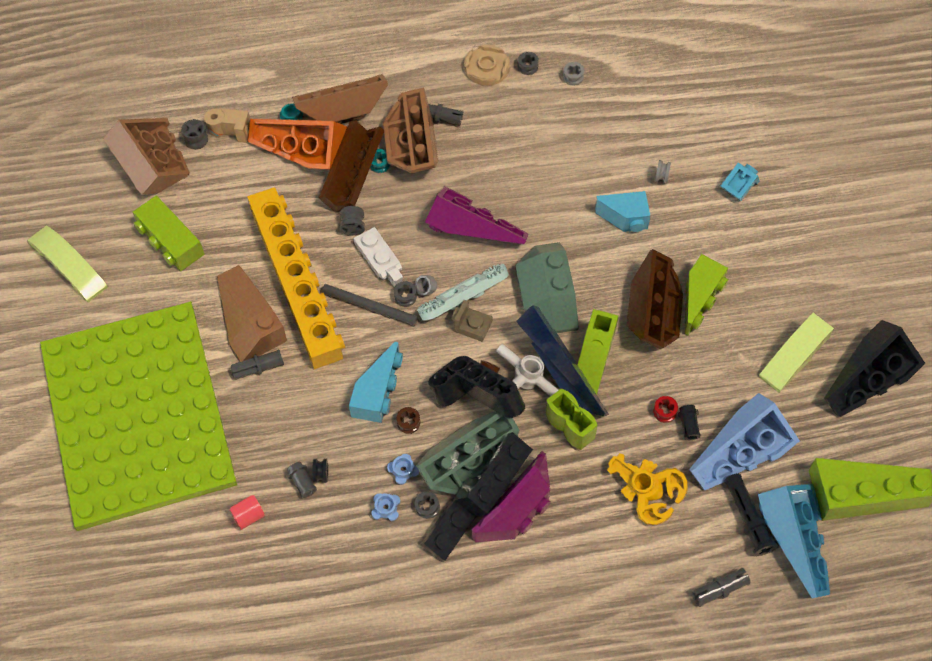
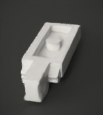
[353,227,403,288]

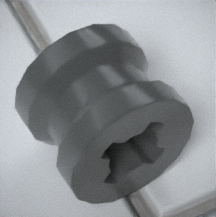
[181,119,208,150]
[340,206,365,236]

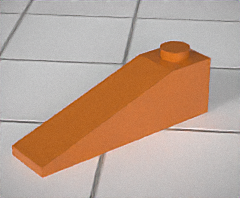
[248,119,347,170]

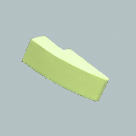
[759,313,834,393]

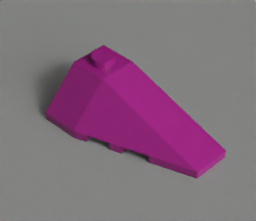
[425,186,529,244]

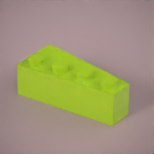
[809,458,932,521]

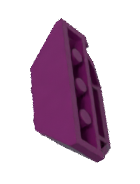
[472,451,551,542]

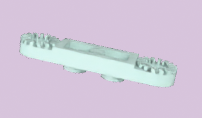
[417,264,509,321]

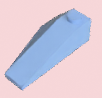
[689,393,800,490]

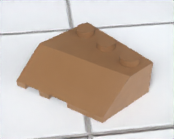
[103,118,190,195]

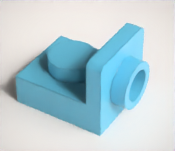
[721,162,760,201]

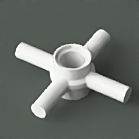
[496,344,558,397]

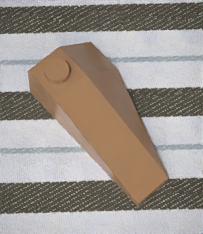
[217,265,287,362]

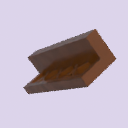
[319,120,385,212]

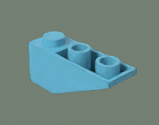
[349,342,403,423]

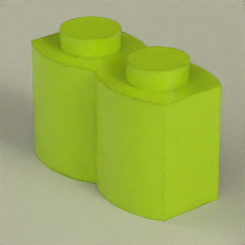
[546,389,597,450]

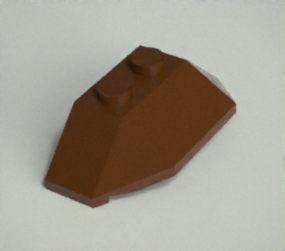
[626,249,683,349]

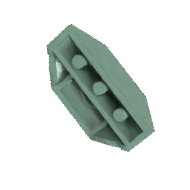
[515,242,579,333]
[416,411,520,494]

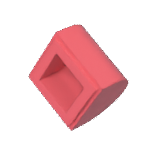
[230,495,265,530]

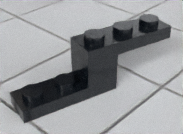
[420,432,533,562]

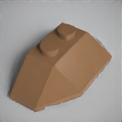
[292,74,388,123]
[383,87,438,173]

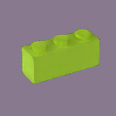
[133,195,205,271]

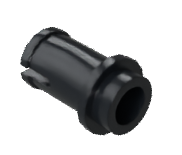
[678,405,701,440]

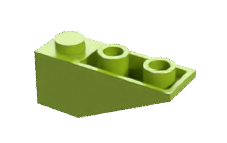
[685,254,729,336]
[578,309,619,394]

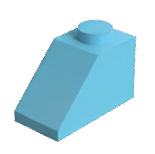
[595,191,650,232]

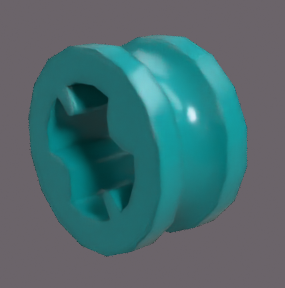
[370,149,390,173]

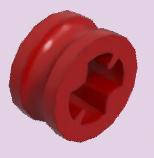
[653,396,678,423]

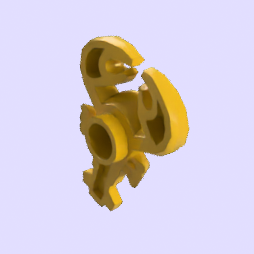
[607,453,688,525]

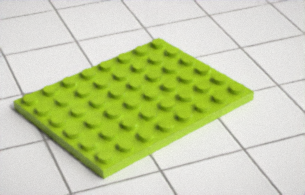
[40,302,238,531]

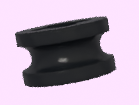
[312,458,329,483]

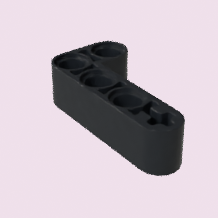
[428,356,526,418]

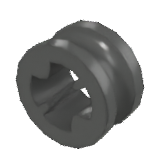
[518,52,539,75]
[394,281,417,307]
[414,491,440,519]

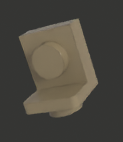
[452,300,493,342]

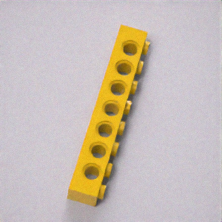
[247,187,345,370]

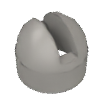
[415,275,437,295]

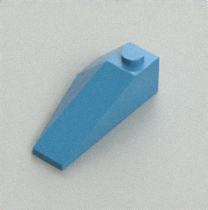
[758,484,830,598]

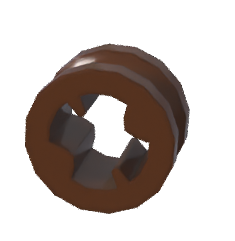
[396,407,420,434]

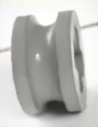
[563,62,584,86]
[655,160,671,184]

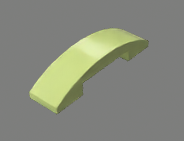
[27,226,108,302]

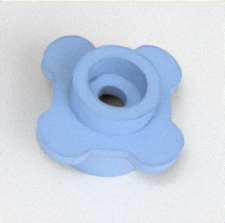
[387,454,419,485]
[371,493,400,521]

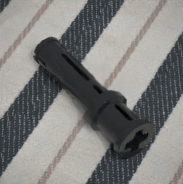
[724,473,778,556]

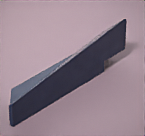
[516,305,609,416]

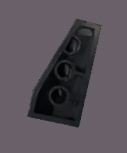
[824,320,925,417]

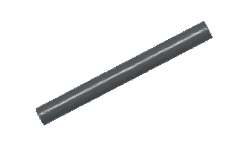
[322,284,418,326]

